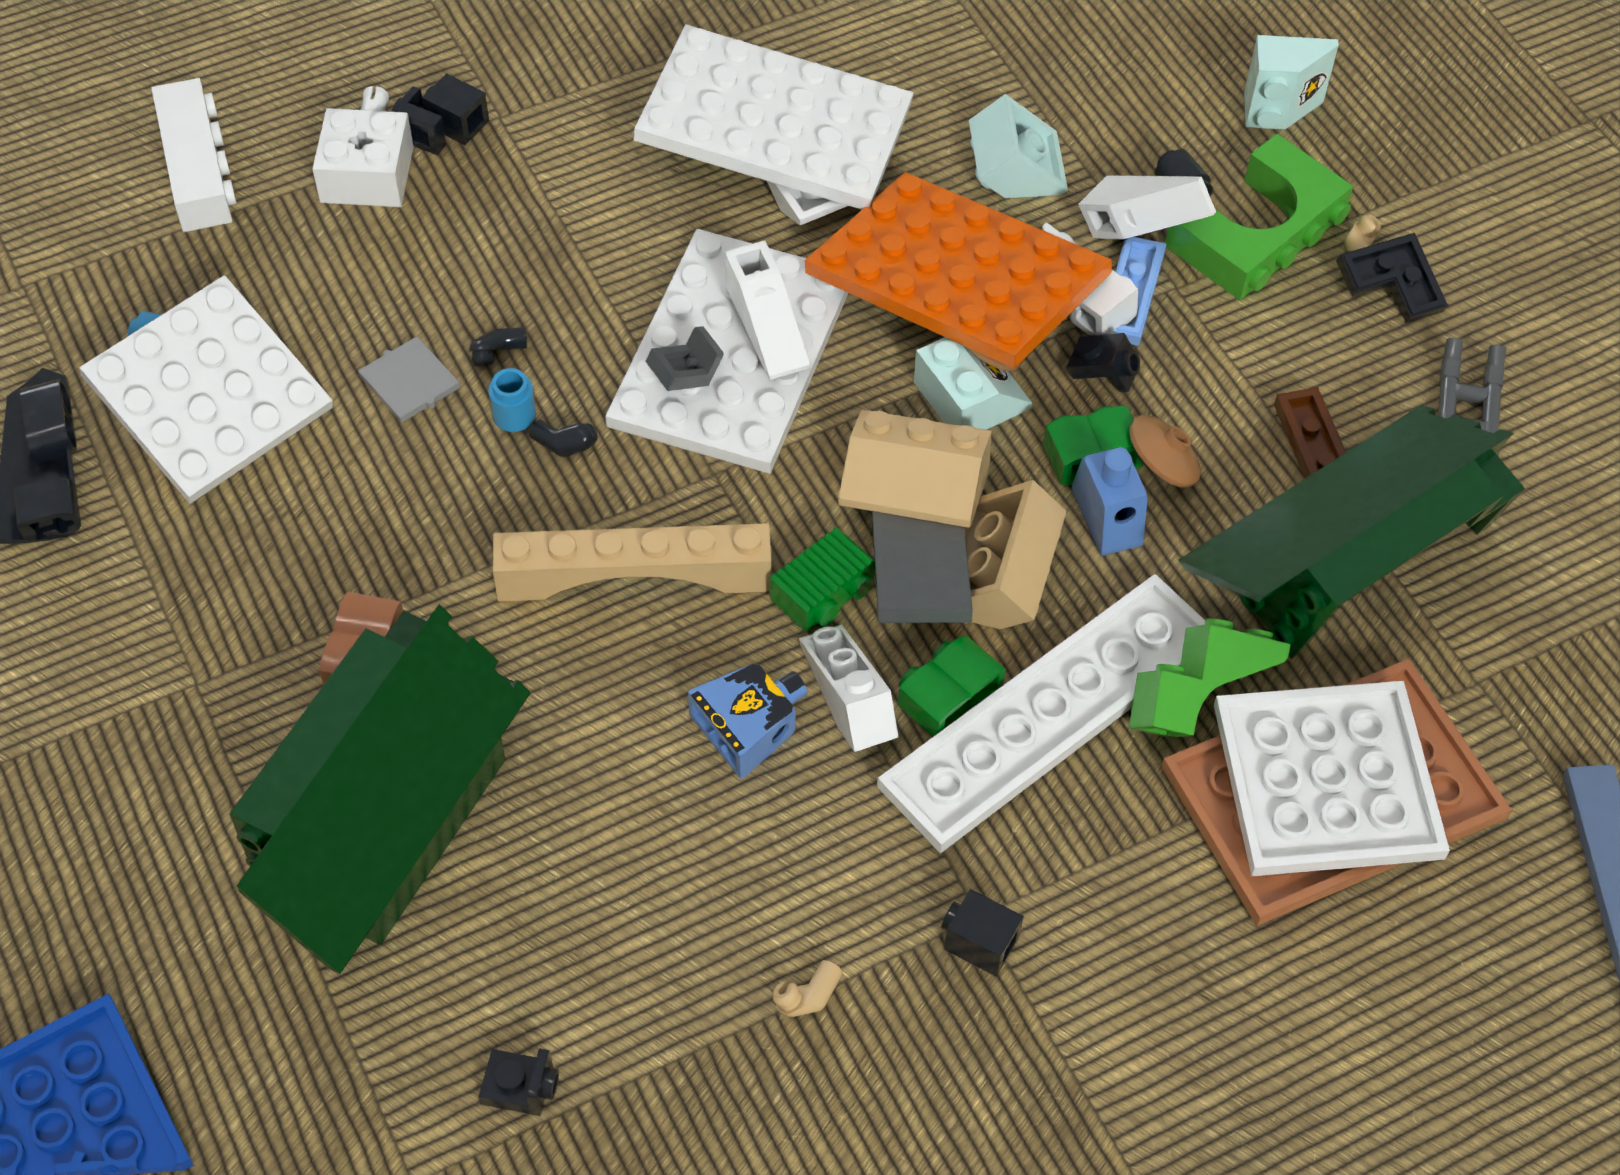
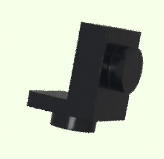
[1066,333,1140,392]

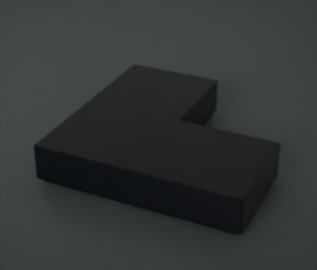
[1336,233,1448,323]

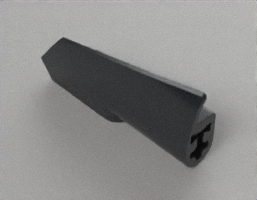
[0,368,81,544]

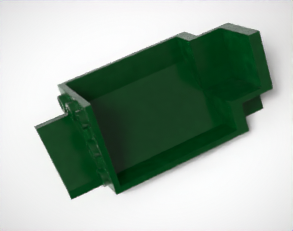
[1178,405,1525,659]
[229,604,531,974]

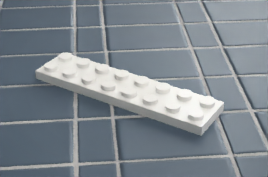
[877,574,1205,854]

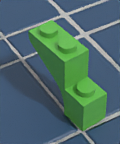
[1129,619,1290,738]

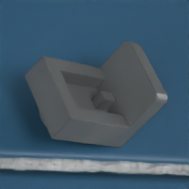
[645,326,724,391]

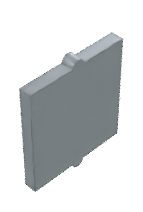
[358,336,460,423]

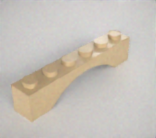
[493,523,771,602]

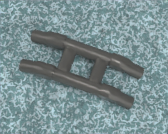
[1438,338,1506,457]

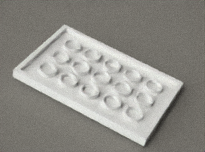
[634,24,914,209]
[605,229,848,474]

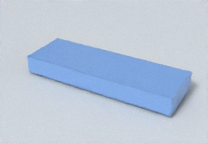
[1114,237,1166,346]

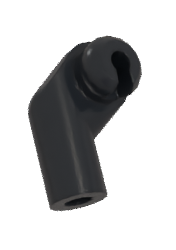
[469,327,527,366]
[529,420,598,457]

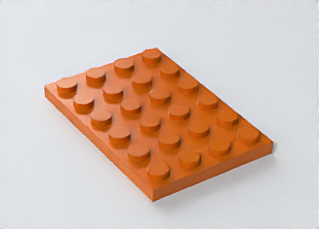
[804,172,1112,369]

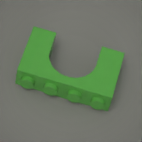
[1165,133,1353,301]

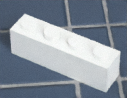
[151,78,237,232]

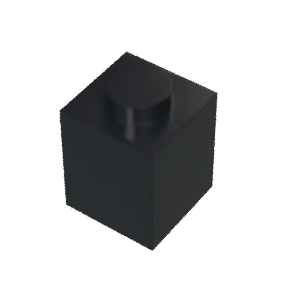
[422,73,489,145]
[941,889,1024,977]

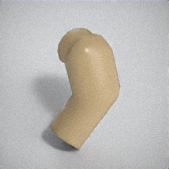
[1344,214,1381,252]
[773,960,843,1017]

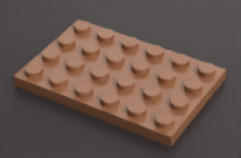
[1161,659,1512,926]

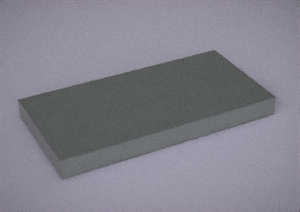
[871,511,973,623]

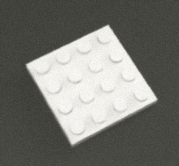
[79,275,333,504]
[1214,681,1450,876]

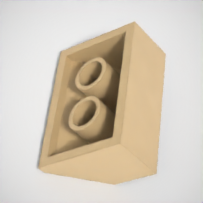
[838,409,992,528]
[964,480,1067,629]

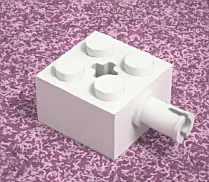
[312,86,414,207]

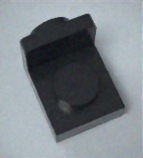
[392,86,446,156]
[478,1048,559,1116]

